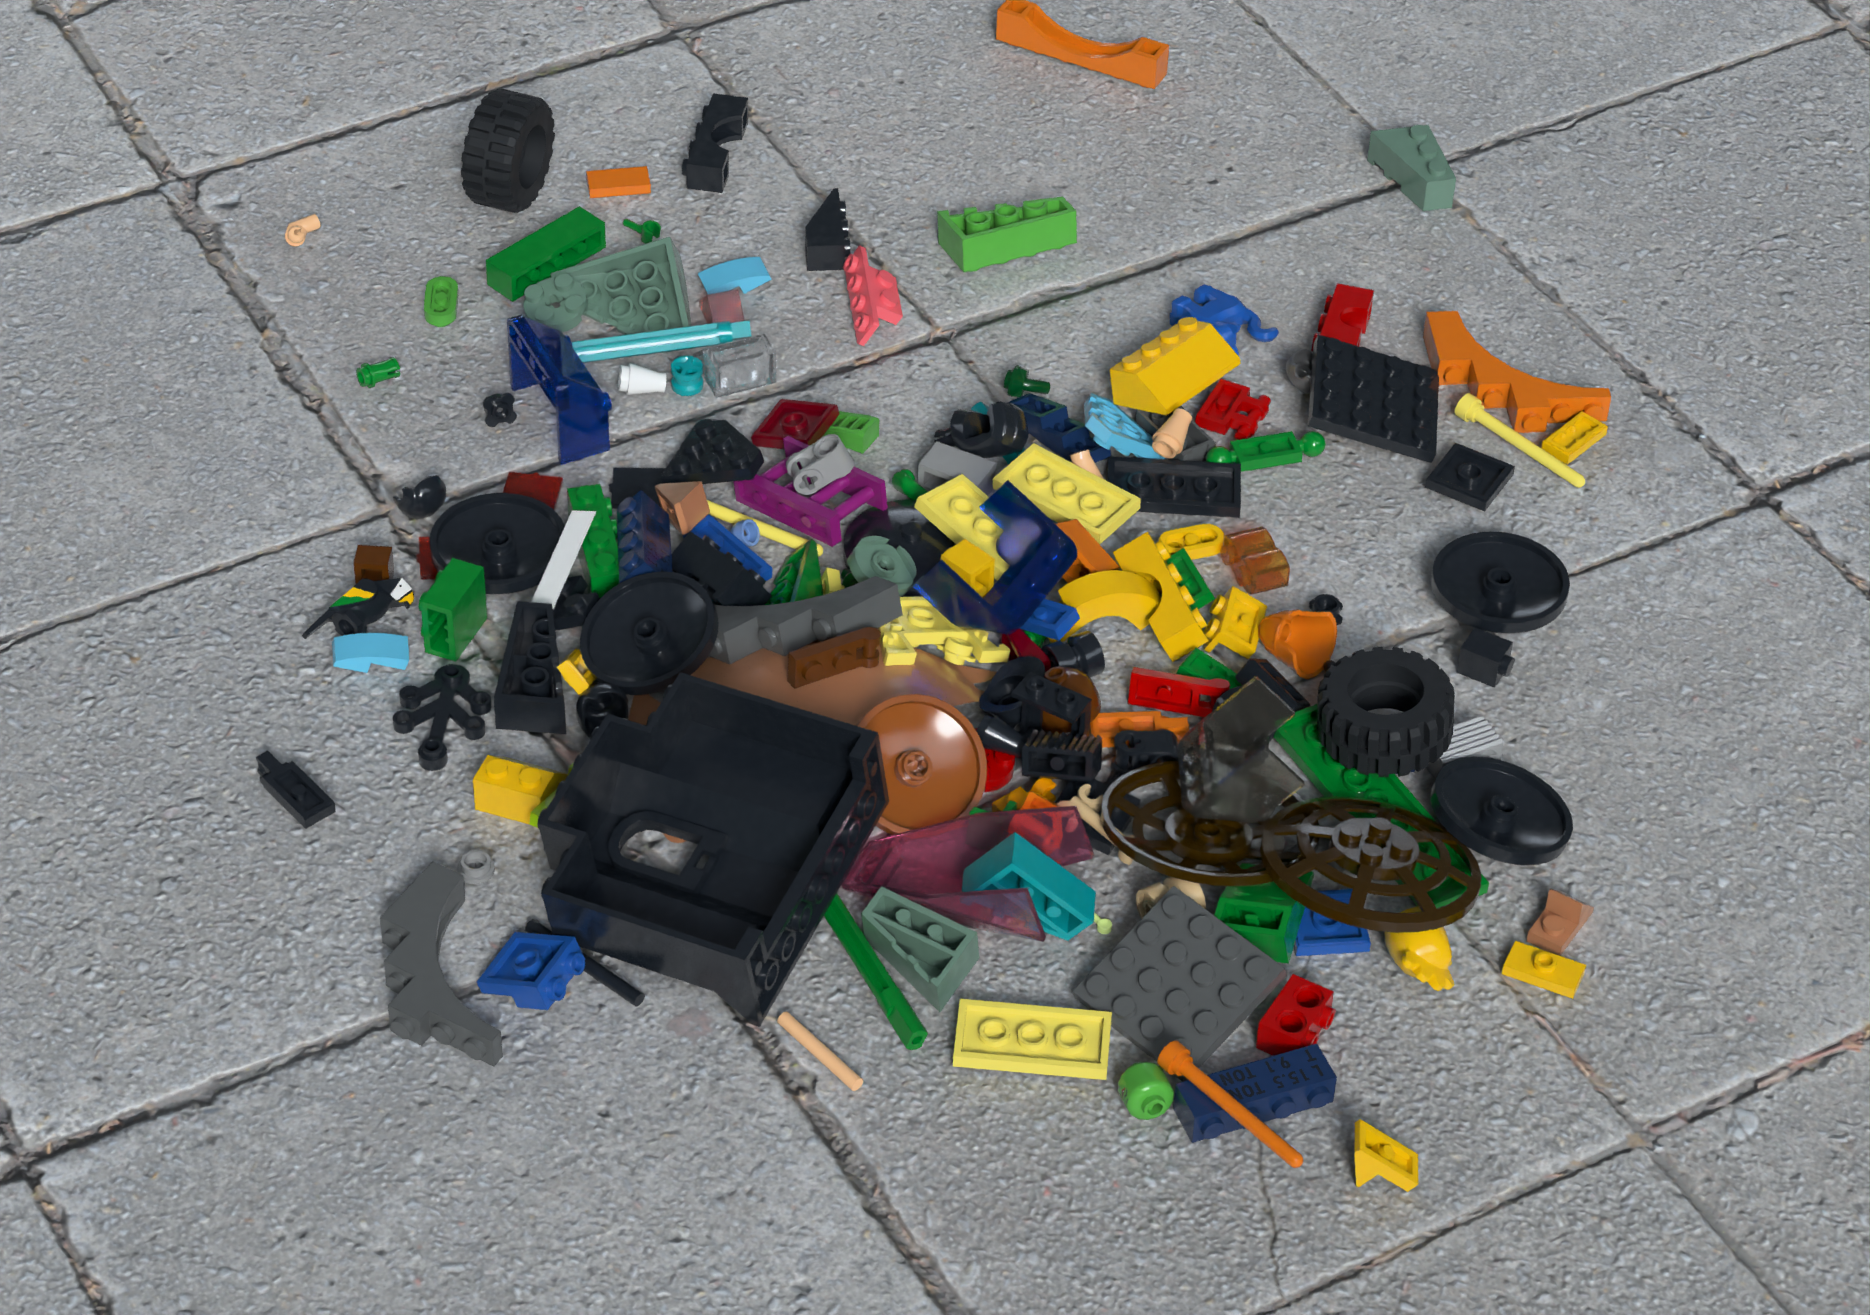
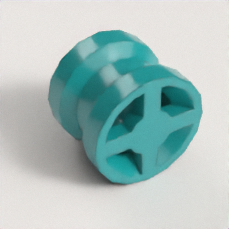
[671,356,704,396]

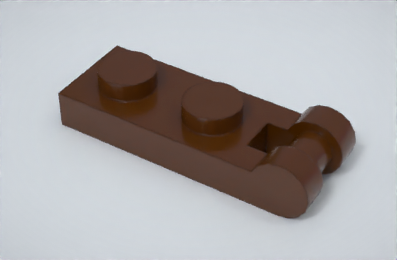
[787,627,881,689]

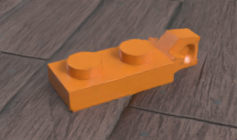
[1090,711,1189,748]

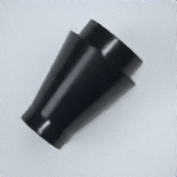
[977,715,1028,759]

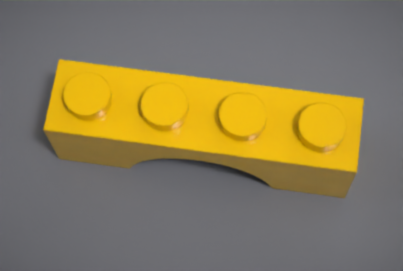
[1113,532,1209,662]

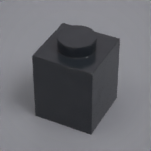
[1457,627,1515,688]

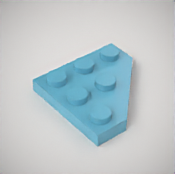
[1084,393,1166,460]

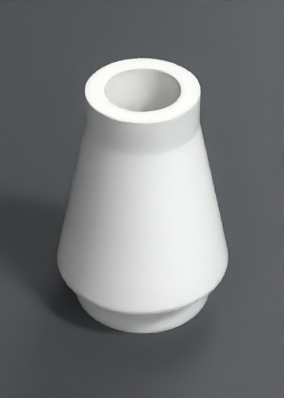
[618,363,666,395]

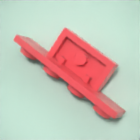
[843,245,903,346]

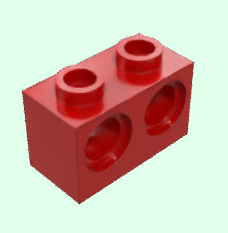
[1256,974,1336,1056]

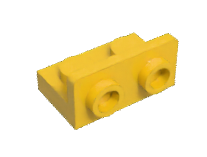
[1203,586,1267,659]

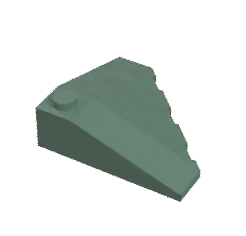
[551,237,692,354]

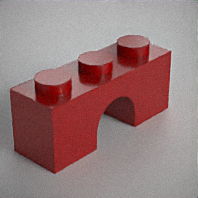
[1311,283,1374,352]

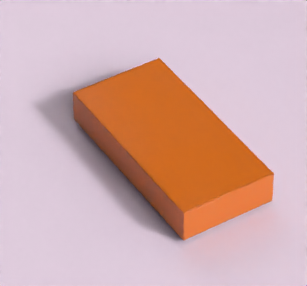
[586,166,651,198]

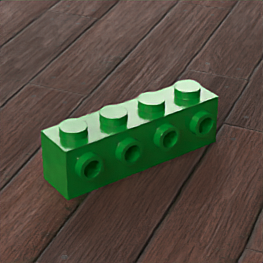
[486,206,606,302]
[567,484,620,598]

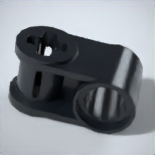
[1111,729,1182,774]

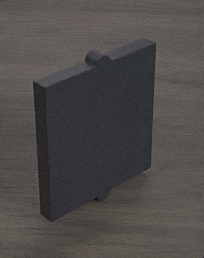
[609,467,666,509]

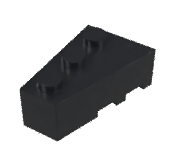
[672,531,772,606]

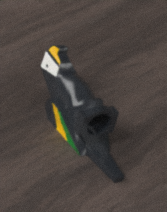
[302,578,414,639]

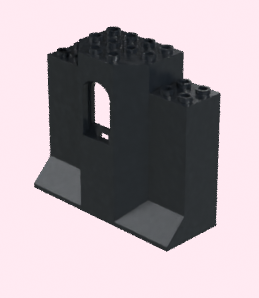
[537,672,889,1027]

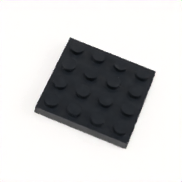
[1308,334,1439,463]

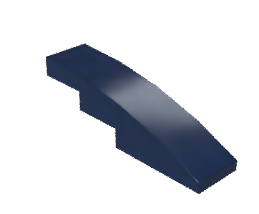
[1008,393,1112,463]

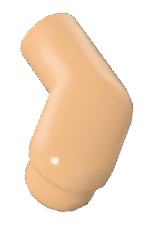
[285,214,321,247]

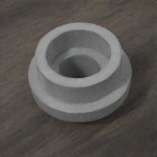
[457,850,495,884]

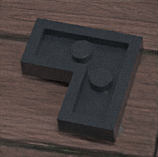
[553,575,600,631]

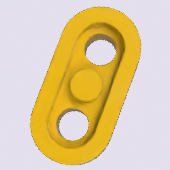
[1159,524,1224,560]

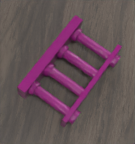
[733,436,888,547]

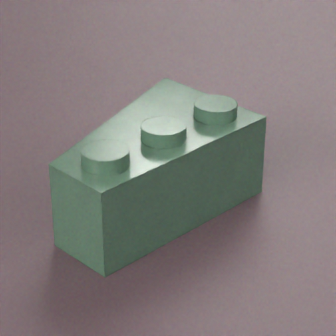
[1367,125,1456,211]
[861,886,980,1012]

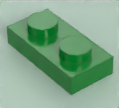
[1166,548,1215,610]

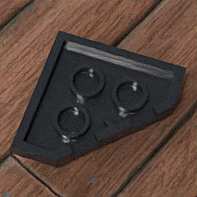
[660,419,764,484]

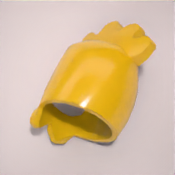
[1384,906,1455,991]

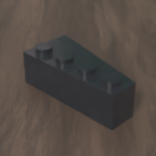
[494,601,566,734]

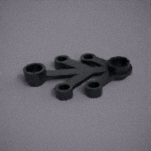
[393,664,492,771]

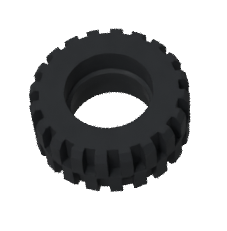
[461,88,555,213]
[1317,647,1455,777]

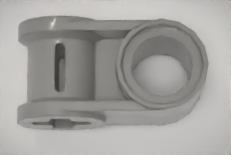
[786,434,854,495]

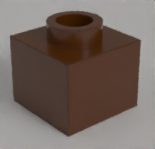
[354,545,394,584]

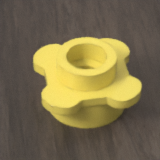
[937,637,976,665]

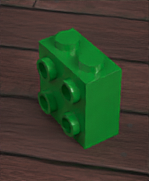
[418,558,487,662]

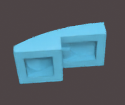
[698,257,772,300]
[332,633,409,673]

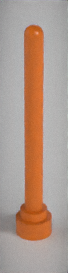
[1157,1040,1303,1168]

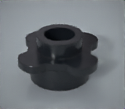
[483,393,517,427]
[1309,594,1343,625]

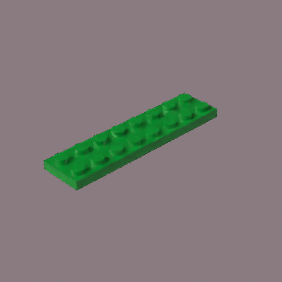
[1274,704,1489,908]

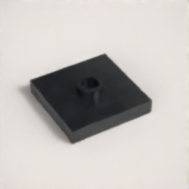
[1425,443,1515,512]

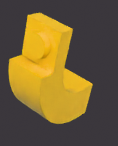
[1048,570,1161,643]

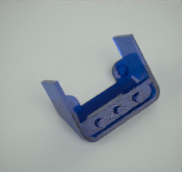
[507,315,612,465]
[912,480,1077,634]

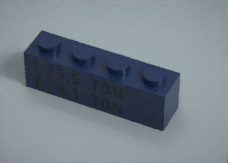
[617,490,673,583]
[1173,1044,1337,1143]

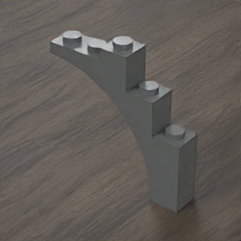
[709,576,903,664]
[380,861,503,1067]

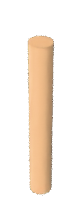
[777,1011,863,1091]

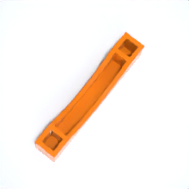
[996,0,1169,89]

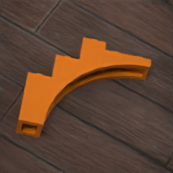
[1423,311,1611,433]

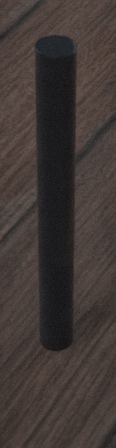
[525,919,645,1007]

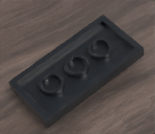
[1107,456,1241,518]

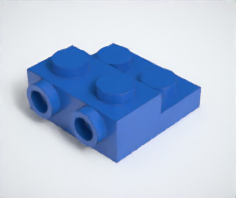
[477,932,586,1010]

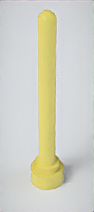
[1455,393,1585,488]
[707,500,823,557]

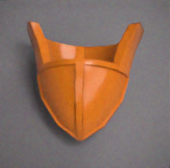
[1258,609,1337,679]

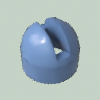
[730,519,760,547]

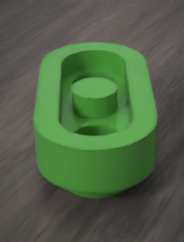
[424,276,459,327]

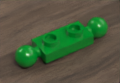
[1206,431,1326,472]

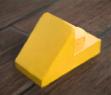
[1354,1119,1418,1192]

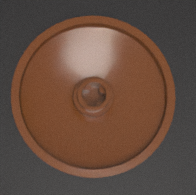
[856,694,987,840]

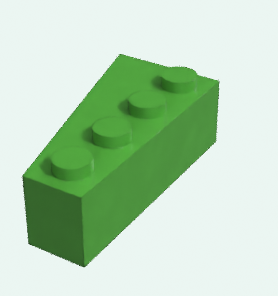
[937,196,1077,272]

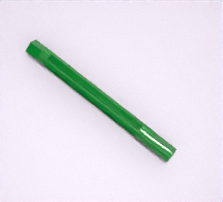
[824,894,928,1050]

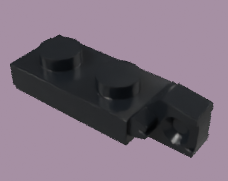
[256,751,336,829]

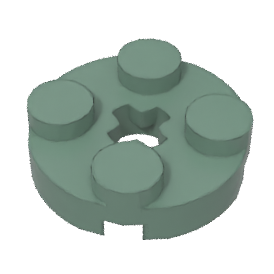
[523,273,588,334]
[847,536,917,597]

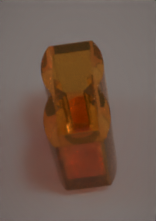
[1220,526,1290,595]

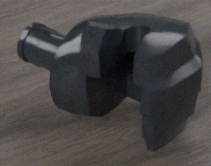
[934,401,1029,458]

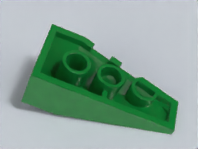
[765,539,823,605]

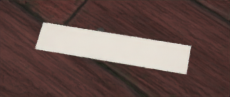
[531,511,597,609]

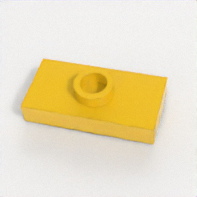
[1541,411,1608,465]
[557,648,595,695]
[1502,941,1586,999]

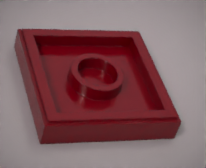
[751,399,840,449]

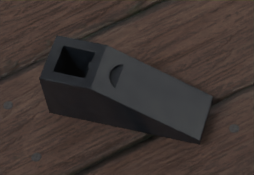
[805,188,850,271]

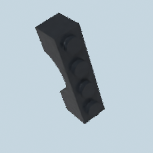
[682,93,748,193]

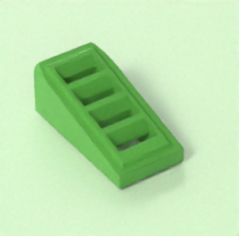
[822,411,880,454]

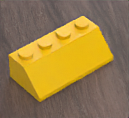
[1110,317,1241,416]

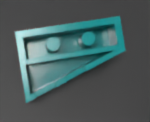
[961,832,1096,941]

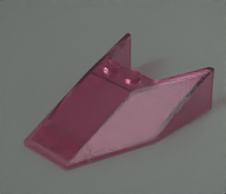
[842,806,1095,942]

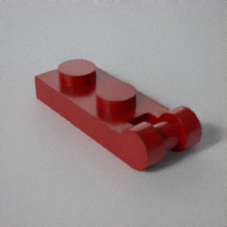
[1128,667,1230,719]

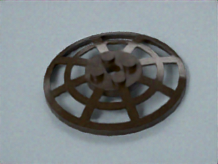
[1100,760,1320,886]
[1260,796,1482,933]

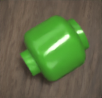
[1118,1062,1174,1120]

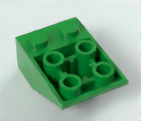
[1214,863,1314,964]

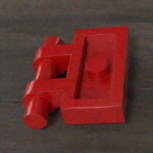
[1195,379,1271,440]

